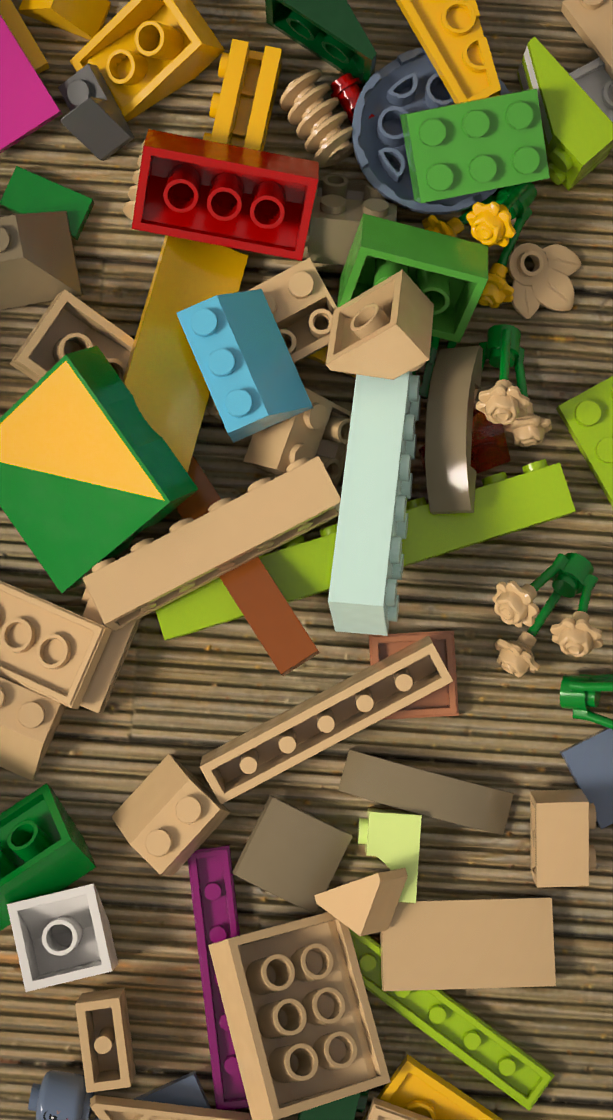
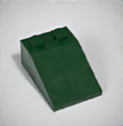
[265,0,377,87]

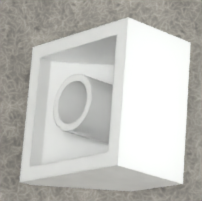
[7,883,118,992]

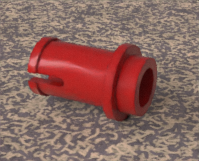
[330,73,375,123]

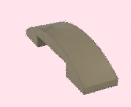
[425,346,483,514]
[338,749,514,835]

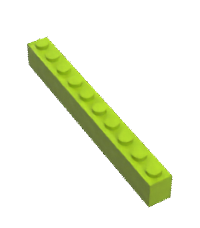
[155,459,576,641]

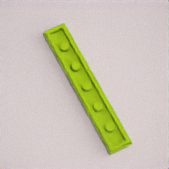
[349,929,555,1111]

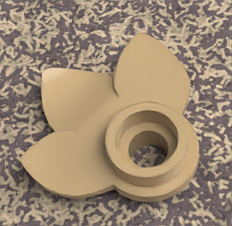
[507,243,582,319]

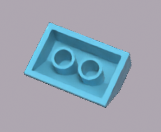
[176,289,313,443]

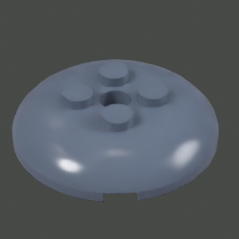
[352,47,512,215]

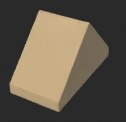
[314,868,408,936]

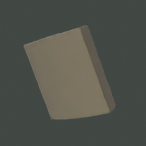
[232,795,353,914]

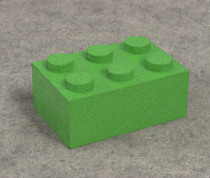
[400,89,550,203]
[337,213,488,343]

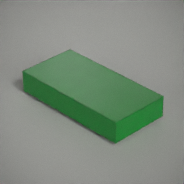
[0,166,94,241]

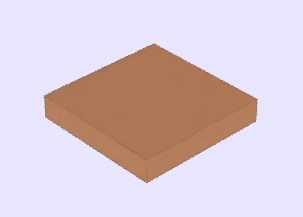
[369,630,459,720]

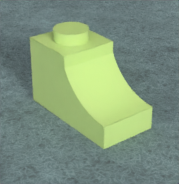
[358,808,422,903]

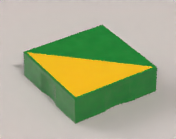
[0,345,198,594]

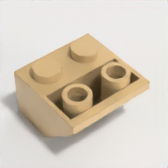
[248,257,337,364]
[243,388,351,488]

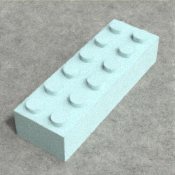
[328,371,421,636]

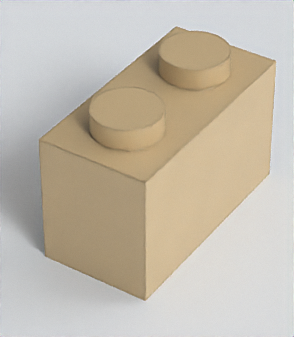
[530,789,596,888]
[75,987,136,1093]

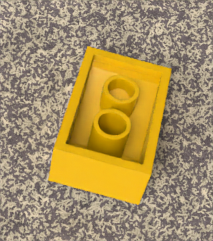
[70,0,225,122]

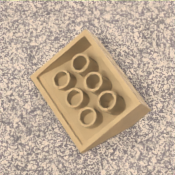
[208,912,391,1120]

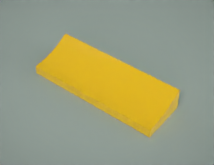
[122,235,248,473]

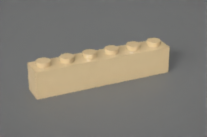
[82,456,341,632]
[200,635,453,805]

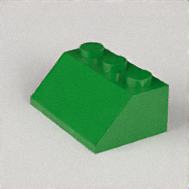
[0,783,96,931]

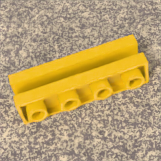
[203,38,282,151]

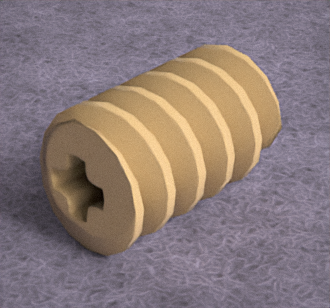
[279,69,354,168]

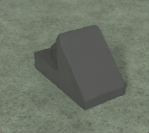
[58,63,135,161]

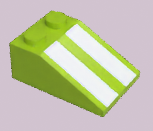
[517,36,613,191]

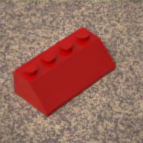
[132,129,319,261]

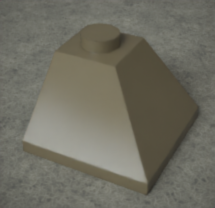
[0,211,83,310]

